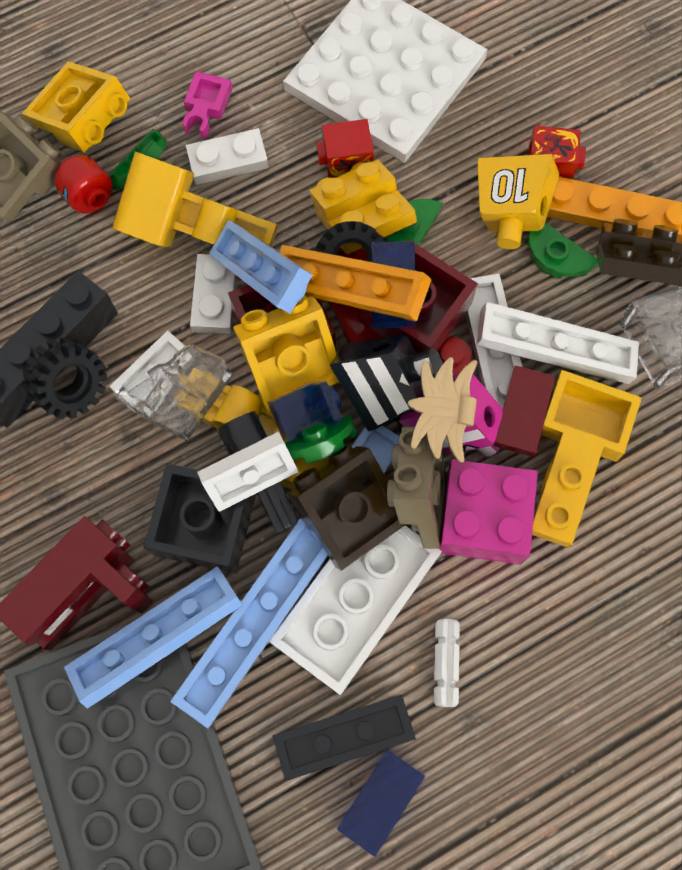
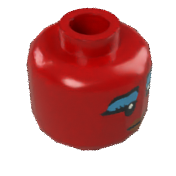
[54,155,113,214]

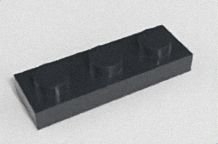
[272,695,416,781]

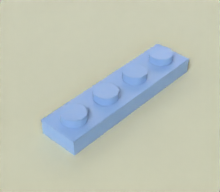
[209,219,313,314]
[64,566,242,709]

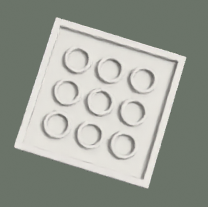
[283,0,488,163]

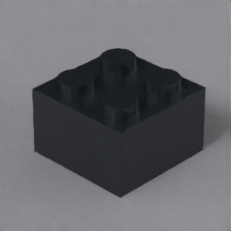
[143,464,256,574]

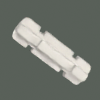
[434,619,460,707]

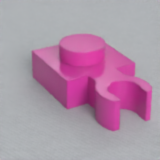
[183,71,232,139]

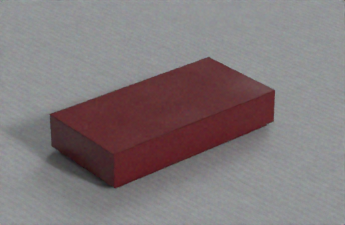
[493,365,555,457]

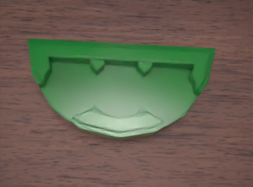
[108,129,167,191]
[386,199,443,257]
[527,223,598,279]
[285,415,356,464]

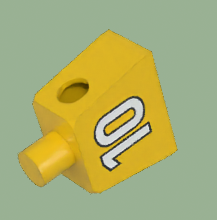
[478,154,559,249]

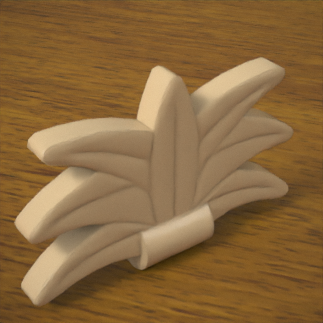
[408,357,477,464]

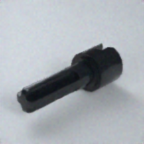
[218,411,298,533]

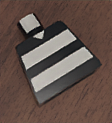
[330,334,442,432]

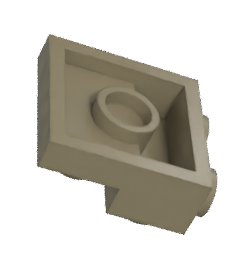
[0,111,62,222]
[387,427,447,549]

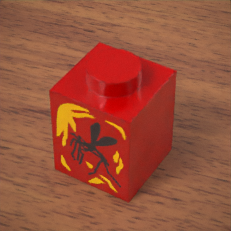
[316,119,374,178]
[527,126,586,179]

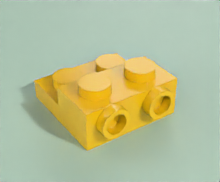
[22,61,130,153]
[309,159,417,254]
[233,295,339,412]

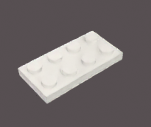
[269,526,442,696]

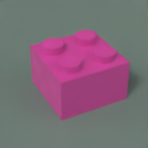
[440,459,538,565]

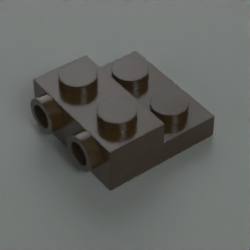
[596,219,682,286]
[287,444,406,571]

